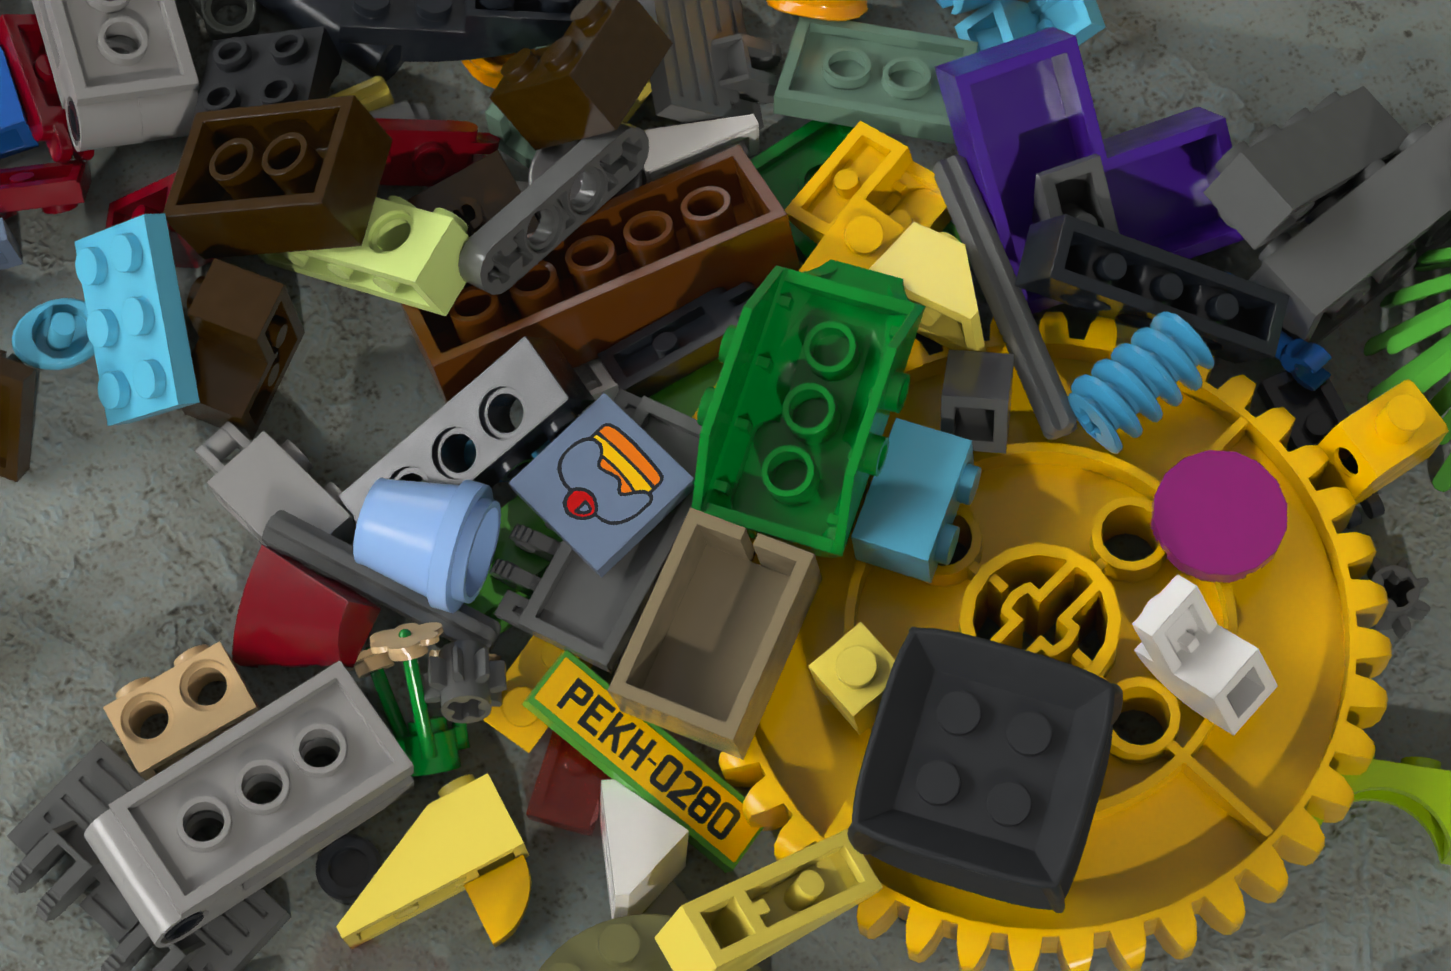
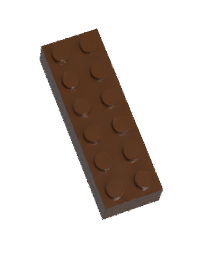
[400,144,800,403]

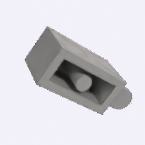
[195,421,356,574]

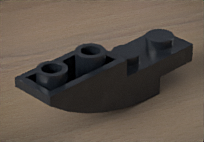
[339,0,582,62]

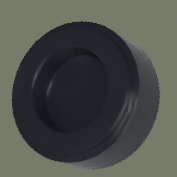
[316,835,384,905]

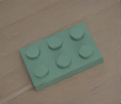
[773,16,978,144]

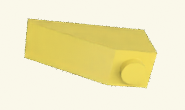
[336,773,529,949]
[654,829,883,971]

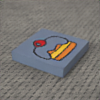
[509,393,695,578]

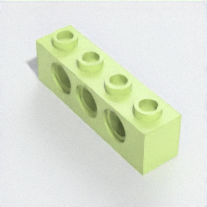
[258,195,470,316]

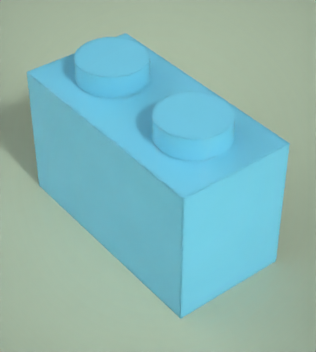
[851,418,982,583]

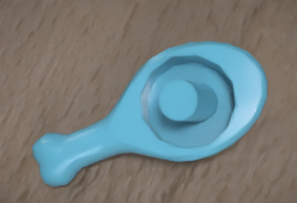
[12,298,95,370]

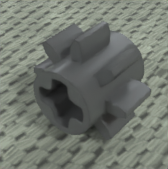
[1360,557,1431,639]
[424,640,507,723]

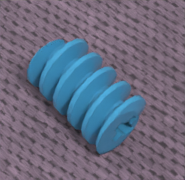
[1068,311,1215,454]

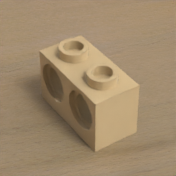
[103,641,261,781]

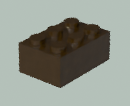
[163,95,392,259]

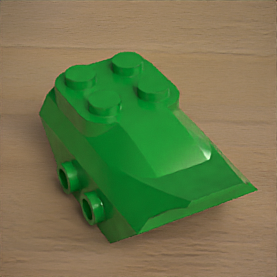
[692,259,926,558]

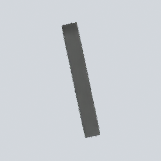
[458,121,649,295]

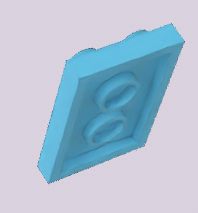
[74,213,200,426]

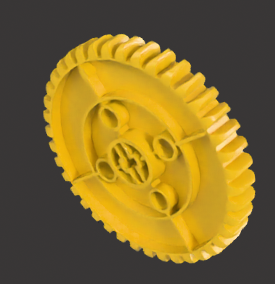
[718,311,1392,971]

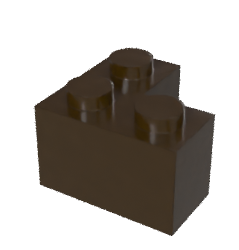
[489,0,673,151]
[182,258,305,440]

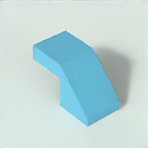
[954,0,1106,52]

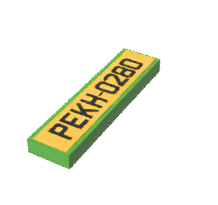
[522,650,764,873]

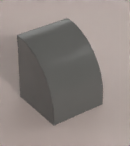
[940,349,1014,454]

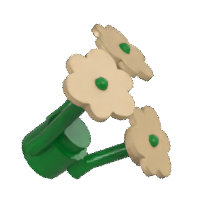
[346,622,501,776]

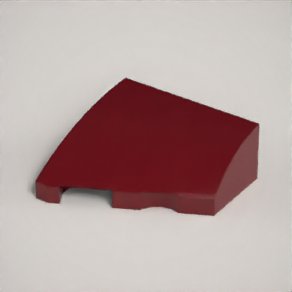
[232,545,381,668]

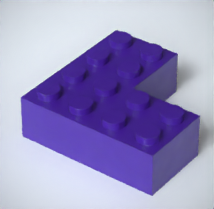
[935,27,1245,314]

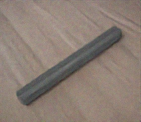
[933,155,1077,440]

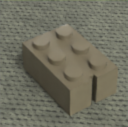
[607,507,822,760]

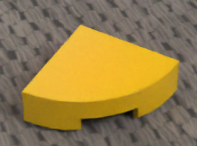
[464,855,532,948]

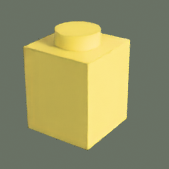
[809,622,895,735]

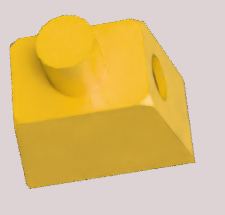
[1316,379,1449,505]

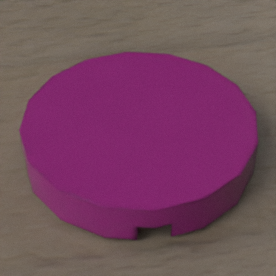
[1151,450,1287,583]

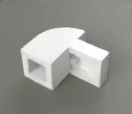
[1132,574,1278,736]

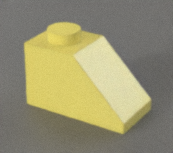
[868,222,986,352]

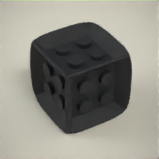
[847,627,1123,913]

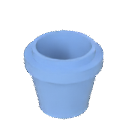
[353,478,501,613]

